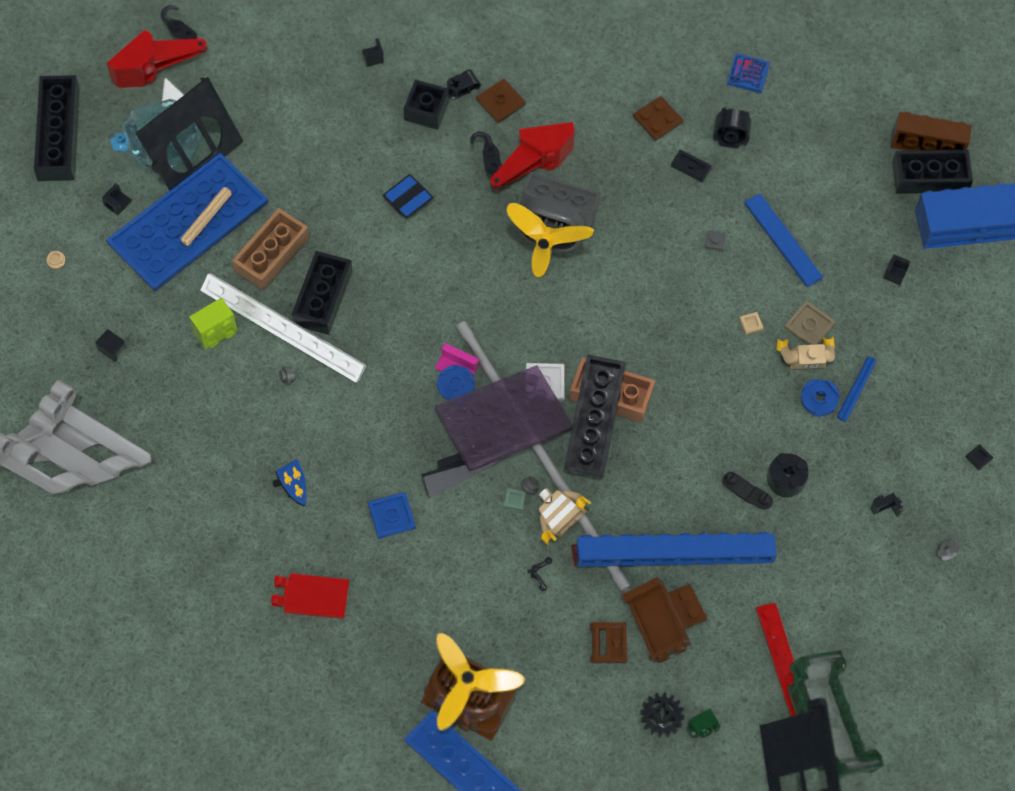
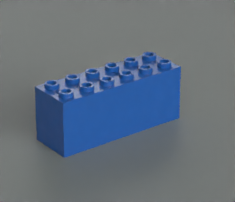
[915,183,1015,249]

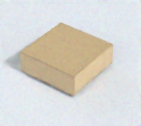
[739,312,763,335]

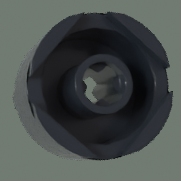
[713,107,751,149]
[767,453,809,498]

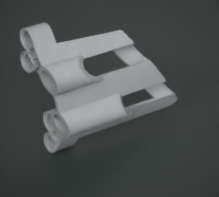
[0,380,151,494]

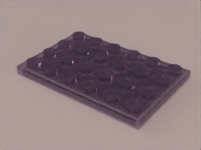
[434,365,573,472]

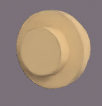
[46,251,66,269]

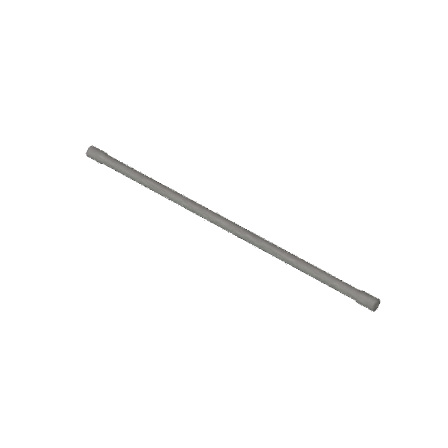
[456,321,632,593]

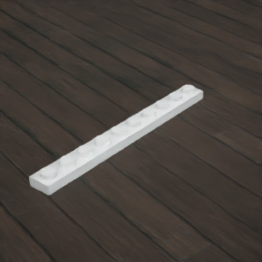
[200,274,367,382]

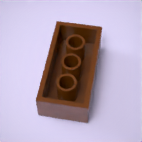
[890,112,972,151]

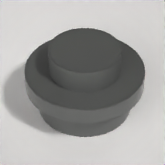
[279,366,294,385]
[521,476,540,494]

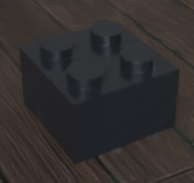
[403,79,450,130]

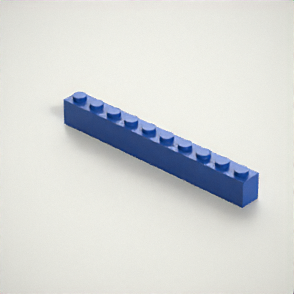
[576,532,777,567]

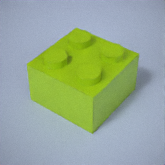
[189,297,237,349]

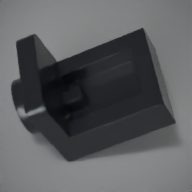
[870,493,903,517]

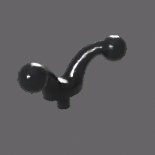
[527,557,552,591]

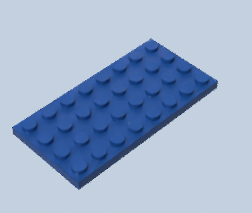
[106,153,269,292]

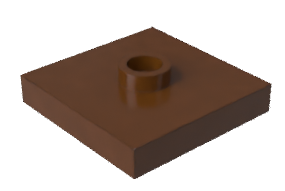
[476,78,526,123]

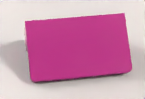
[435,343,479,375]

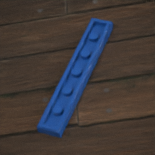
[745,194,823,287]

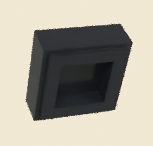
[965,444,993,471]

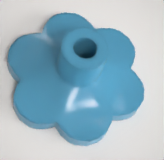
[110,133,133,152]

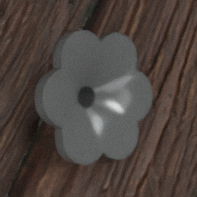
[936,538,960,561]

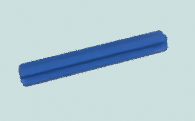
[837,356,876,422]

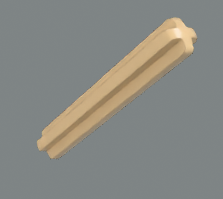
[180,187,231,246]

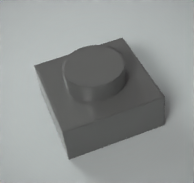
[705,230,726,252]

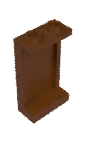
[622,577,691,663]

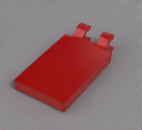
[271,573,350,619]

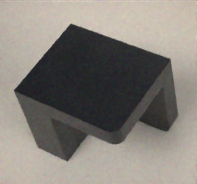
[362,38,384,67]
[101,183,132,216]
[883,254,910,285]
[95,329,125,362]

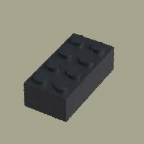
[892,150,973,194]
[291,251,353,335]

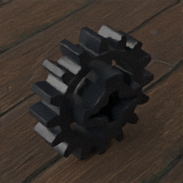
[640,692,685,738]

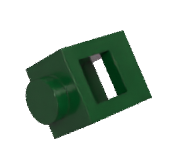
[687,708,721,738]

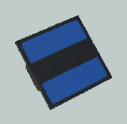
[382,174,434,220]

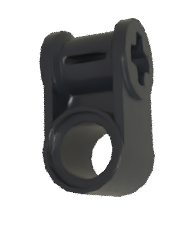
[447,69,481,99]

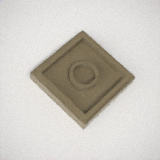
[783,300,836,345]

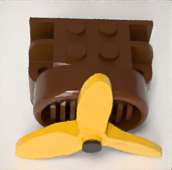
[420,633,525,741]

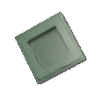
[503,488,526,511]

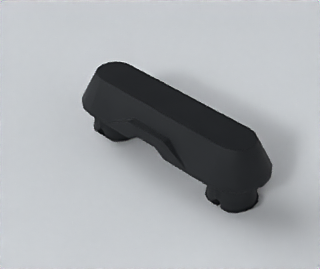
[723,472,773,509]

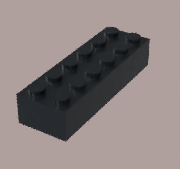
[34,75,80,181]
[564,354,627,477]

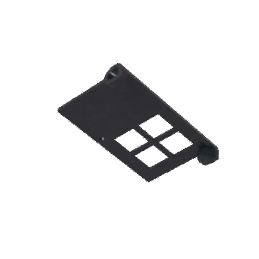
[759,697,842,791]

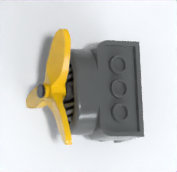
[507,172,601,277]

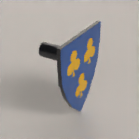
[272,459,306,506]

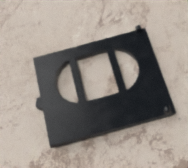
[135,77,243,191]

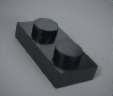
[671,149,712,183]

